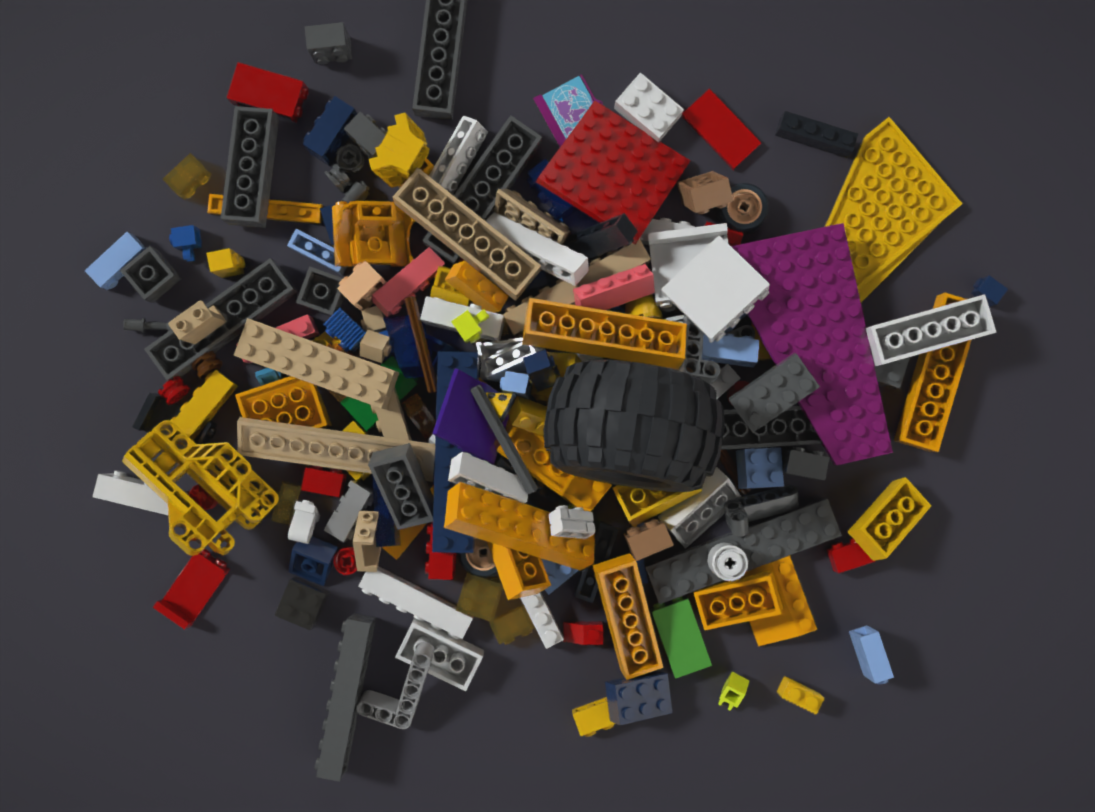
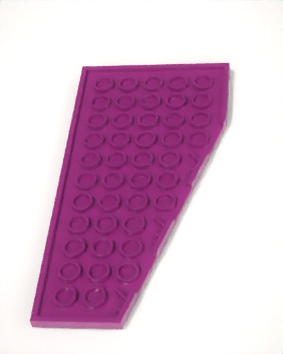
[731,223,893,465]

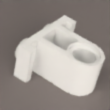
[288,500,320,544]

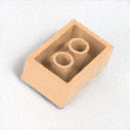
[337,261,387,311]

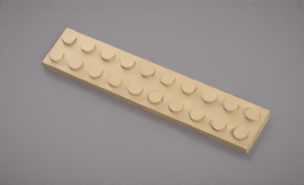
[237,417,435,482]

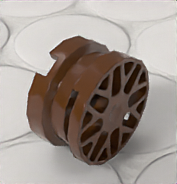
[191,351,223,379]

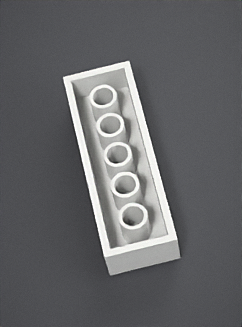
[865,294,996,366]

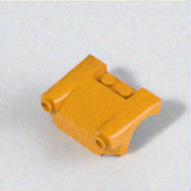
[332,201,415,267]

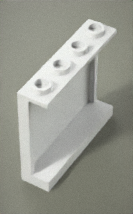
[648,223,728,308]
[661,235,770,343]

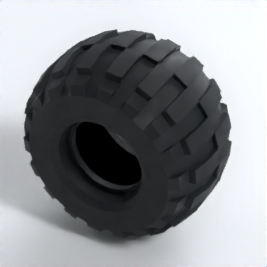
[543,360,725,492]

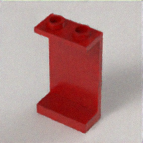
[227,62,308,123]
[153,548,230,630]

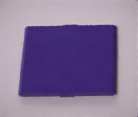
[432,368,509,465]

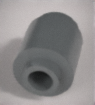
[342,181,370,204]

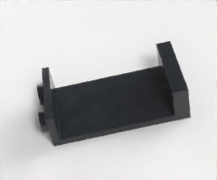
[132,392,217,444]

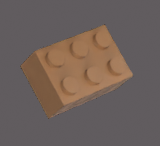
[677,171,733,214]
[623,518,673,561]

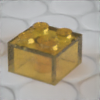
[455,572,503,622]

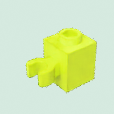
[451,309,489,344]
[718,671,749,711]

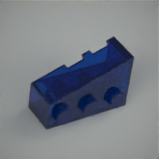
[526,159,578,222]
[383,314,426,378]

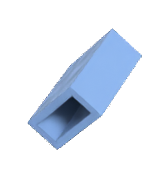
[849,625,894,684]

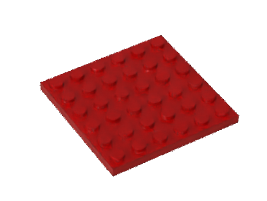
[536,101,691,245]

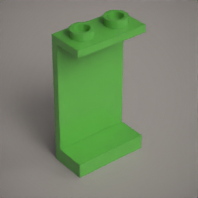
[650,596,712,679]

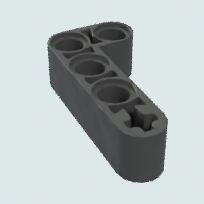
[679,315,720,384]
[724,485,799,537]

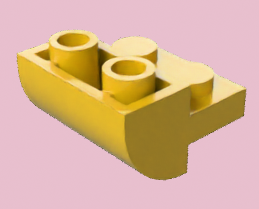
[430,265,471,307]

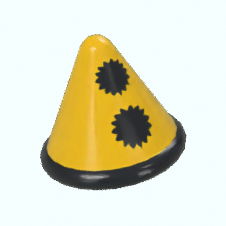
[486,392,517,422]

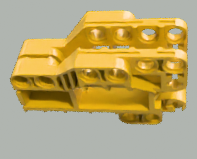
[122,420,279,556]

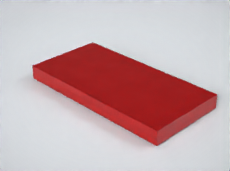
[682,88,761,170]

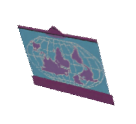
[533,74,603,147]

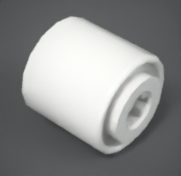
[707,542,748,581]

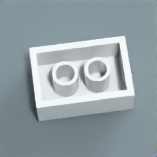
[614,73,684,142]

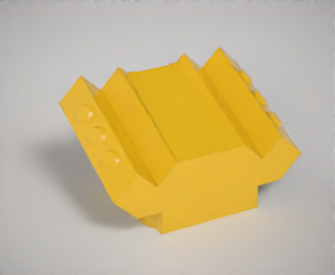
[369,113,429,188]

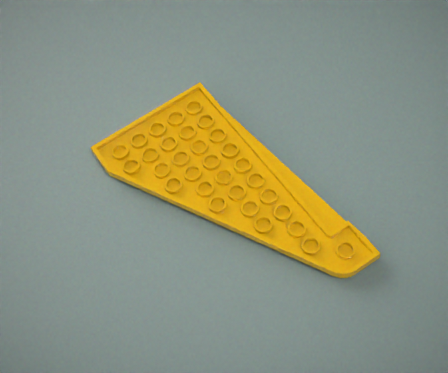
[825,117,963,302]

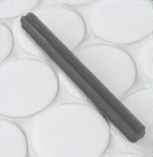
[471,385,538,494]

